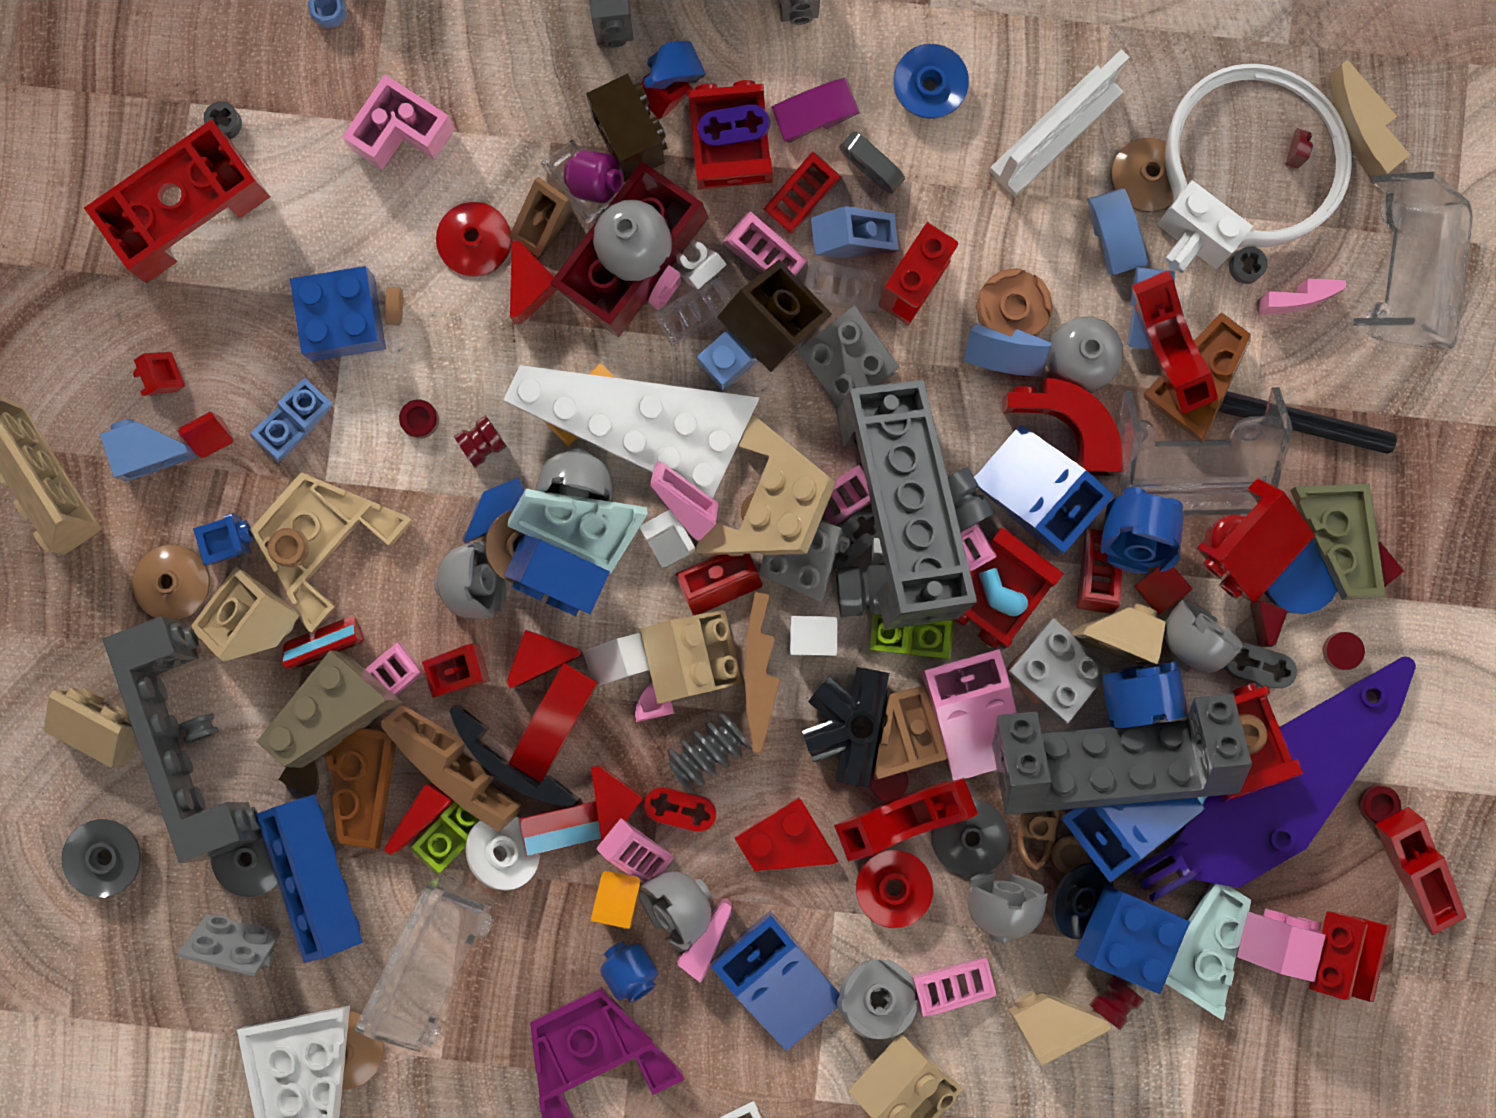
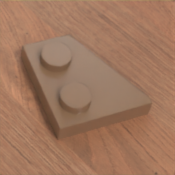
[873,685,948,780]

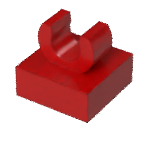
[133,352,185,396]

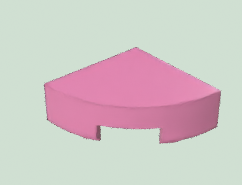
[648,265,681,311]
[635,682,674,722]

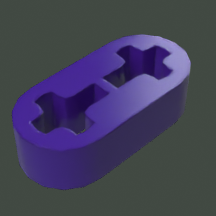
[698,105,771,147]

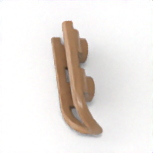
[1017,810,1059,870]

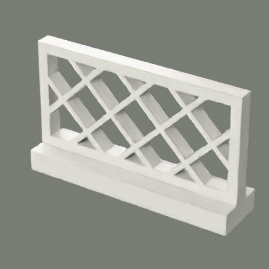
[989,49,1130,198]

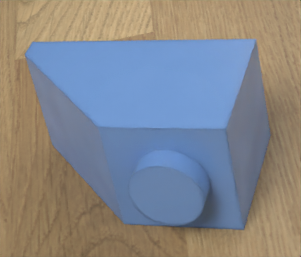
[811,206,899,258]
[697,330,758,392]
[100,419,198,482]

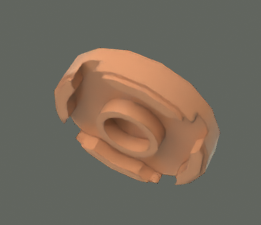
[976,268,1053,337]

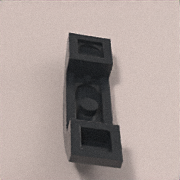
[449,705,580,806]

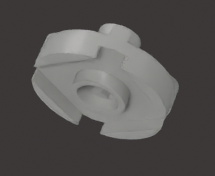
[837,960,917,1039]

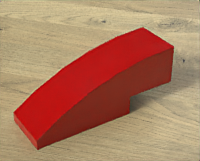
[509,663,599,782]
[1375,807,1467,935]

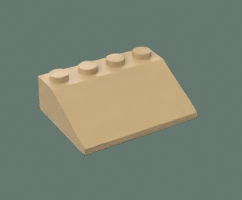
[0,395,103,555]

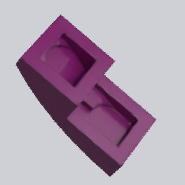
[771,77,860,143]

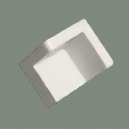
[640,509,696,568]
[789,616,837,656]

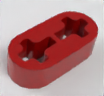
[644,787,716,832]

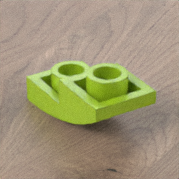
[869,614,955,660]
[410,801,480,876]

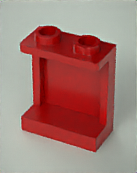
[688,80,773,190]
[877,222,958,326]
[1197,478,1315,604]
[954,527,1064,649]
[1220,683,1303,802]
[1308,911,1391,1002]

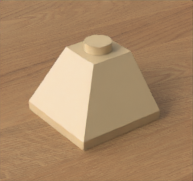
[191,566,300,661]
[1071,604,1166,665]
[1008,991,1112,1066]

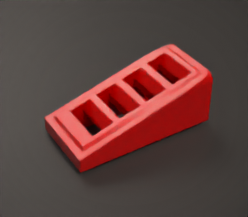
[763,151,843,234]
[1077,528,1122,614]
[384,783,454,855]

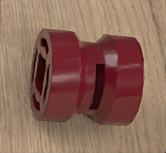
[454,415,507,468]
[1089,975,1144,1030]

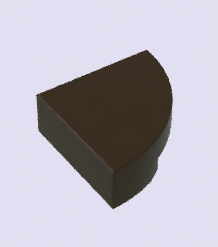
[278,761,320,796]

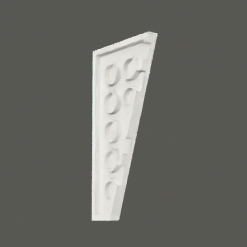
[503,365,760,499]
[237,1006,350,1118]

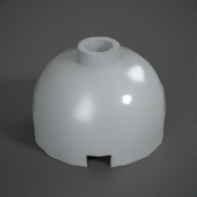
[593,200,672,281]
[1046,316,1124,393]
[536,448,613,502]
[434,541,506,619]
[1164,600,1244,673]
[638,871,712,952]
[968,872,1047,943]

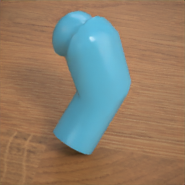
[979,568,1028,616]

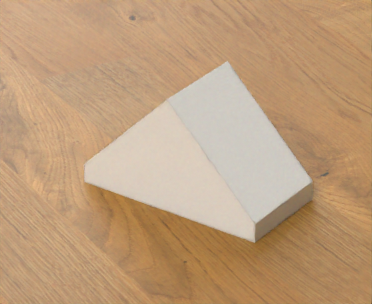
[583,633,650,687]

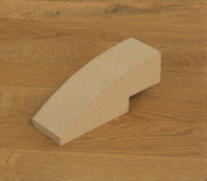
[1330,59,1411,184]

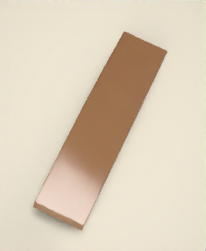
[744,591,781,754]
[380,705,522,832]

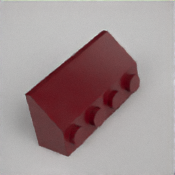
[550,161,709,338]

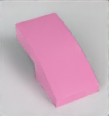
[1258,278,1346,314]

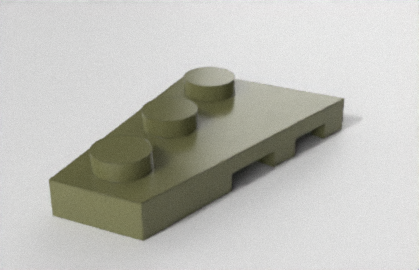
[1290,483,1385,600]

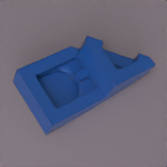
[644,41,706,89]
[463,477,525,544]

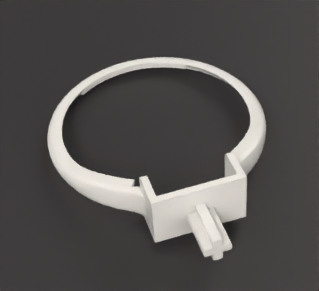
[1156,64,1352,273]

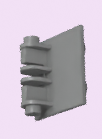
[797,305,900,407]
[759,520,850,602]
[1009,618,1111,724]
[177,914,281,976]

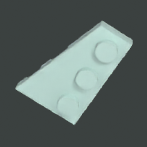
[508,489,647,573]
[1165,883,1251,1020]

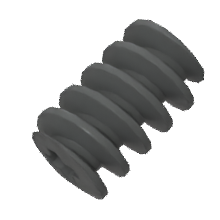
[667,713,753,794]

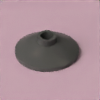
[932,799,1009,876]
[62,819,141,898]
[211,829,278,897]

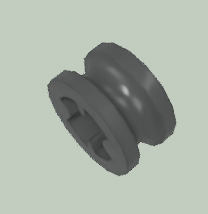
[203,101,242,139]
[1229,247,1267,284]
[179,713,219,743]

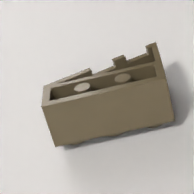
[256,650,403,768]

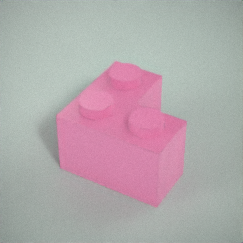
[342,74,455,170]
[1237,908,1326,982]

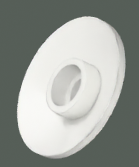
[466,817,540,891]

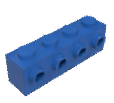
[256,794,363,963]

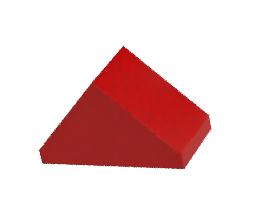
[510,241,557,324]
[506,630,583,689]
[422,643,490,698]
[591,765,644,841]

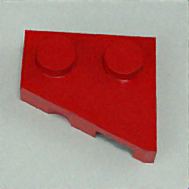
[734,797,838,871]

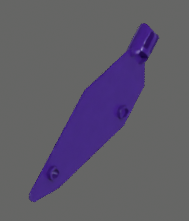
[1132,656,1416,903]

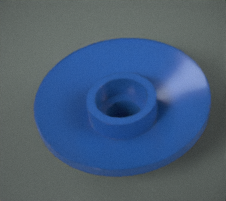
[893,44,969,119]

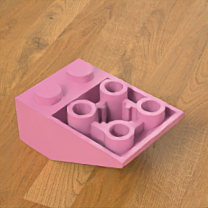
[920,649,1017,780]

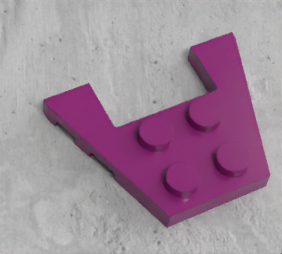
[530,987,685,1118]

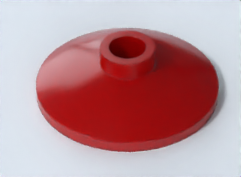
[436,202,512,277]
[856,850,934,928]

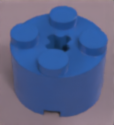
[1101,487,1184,573]
[1102,661,1188,728]

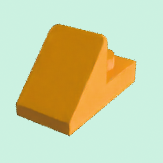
[590,871,640,929]

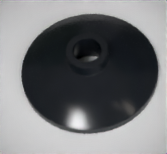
[1052,863,1114,939]

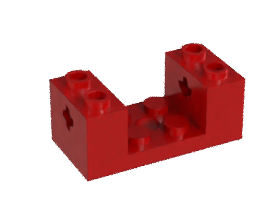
[84,119,271,283]

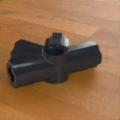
[803,667,890,788]

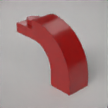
[1131,270,1218,414]
[1003,378,1122,476]
[834,777,978,862]

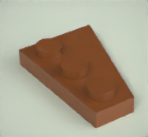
[1144,312,1251,444]
[325,728,396,849]

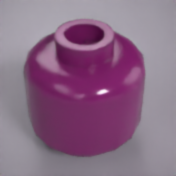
[563,150,623,203]

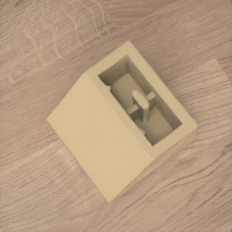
[640,610,743,704]
[44,687,138,768]
[848,1033,963,1118]

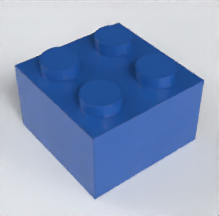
[290,266,386,362]
[504,534,610,617]
[1075,884,1190,994]

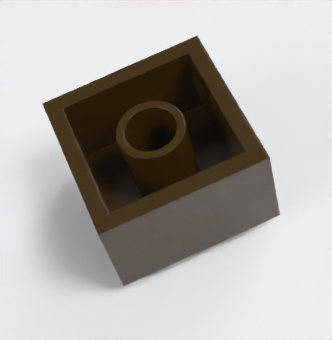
[586,73,668,182]
[717,260,832,372]

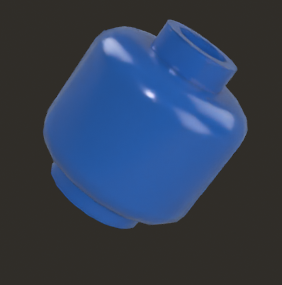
[600,941,658,1003]

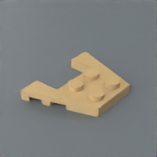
[695,415,836,557]
[250,472,413,633]

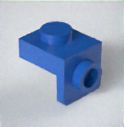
[193,513,253,566]

